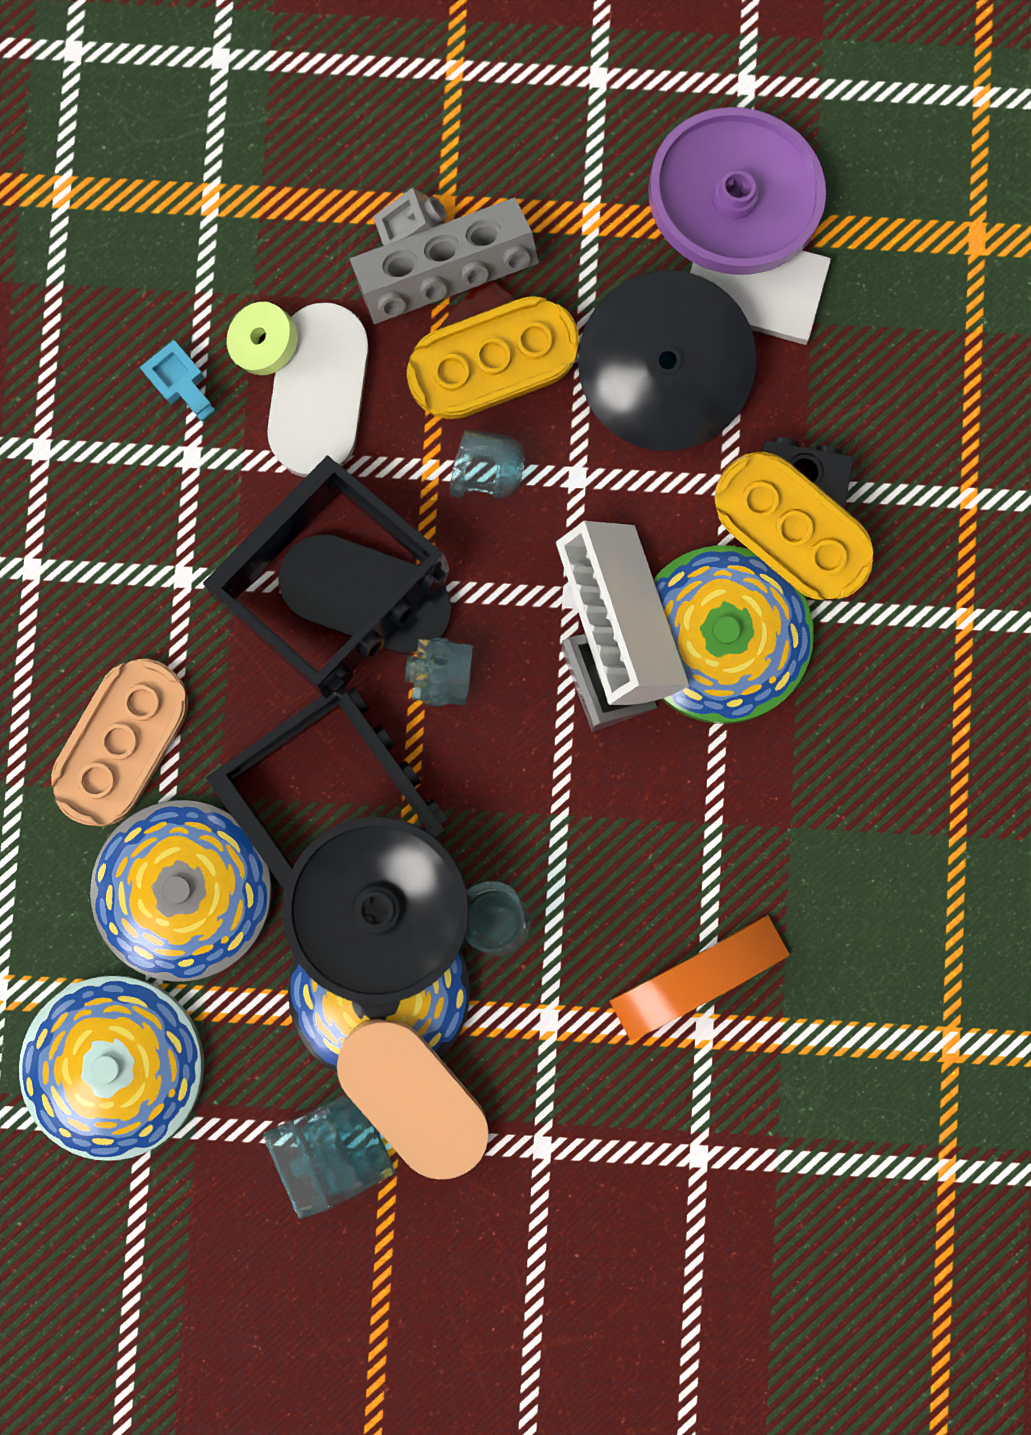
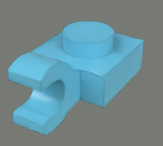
[140,340,215,422]

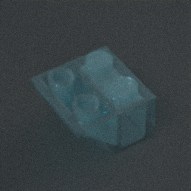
[262,1094,396,1219]

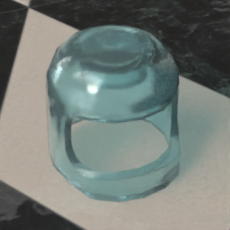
[450,429,524,499]
[465,882,530,956]

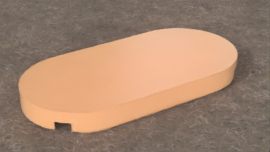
[51,659,188,826]
[337,1019,488,1179]

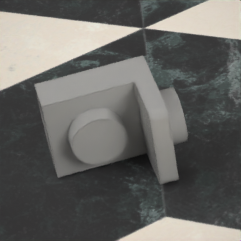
[373,187,447,246]

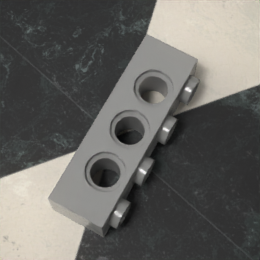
[350,197,539,324]

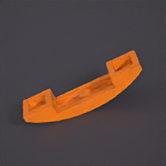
[609,915,790,1041]

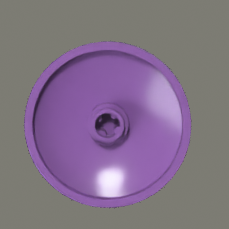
[648,107,826,275]

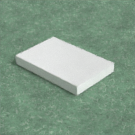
[690,251,831,345]

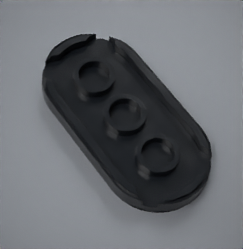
[279,534,452,655]

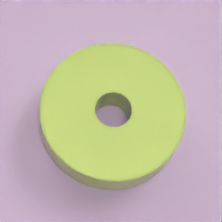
[227,302,298,375]

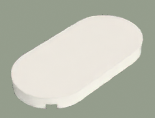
[267,303,369,477]

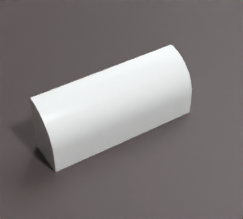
[556,521,689,705]

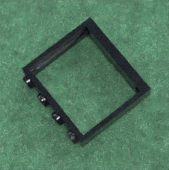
[202,455,450,699]
[206,688,447,891]

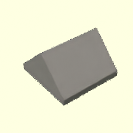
[561,634,657,732]

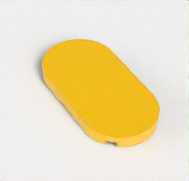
[407,296,579,419]
[715,452,873,600]

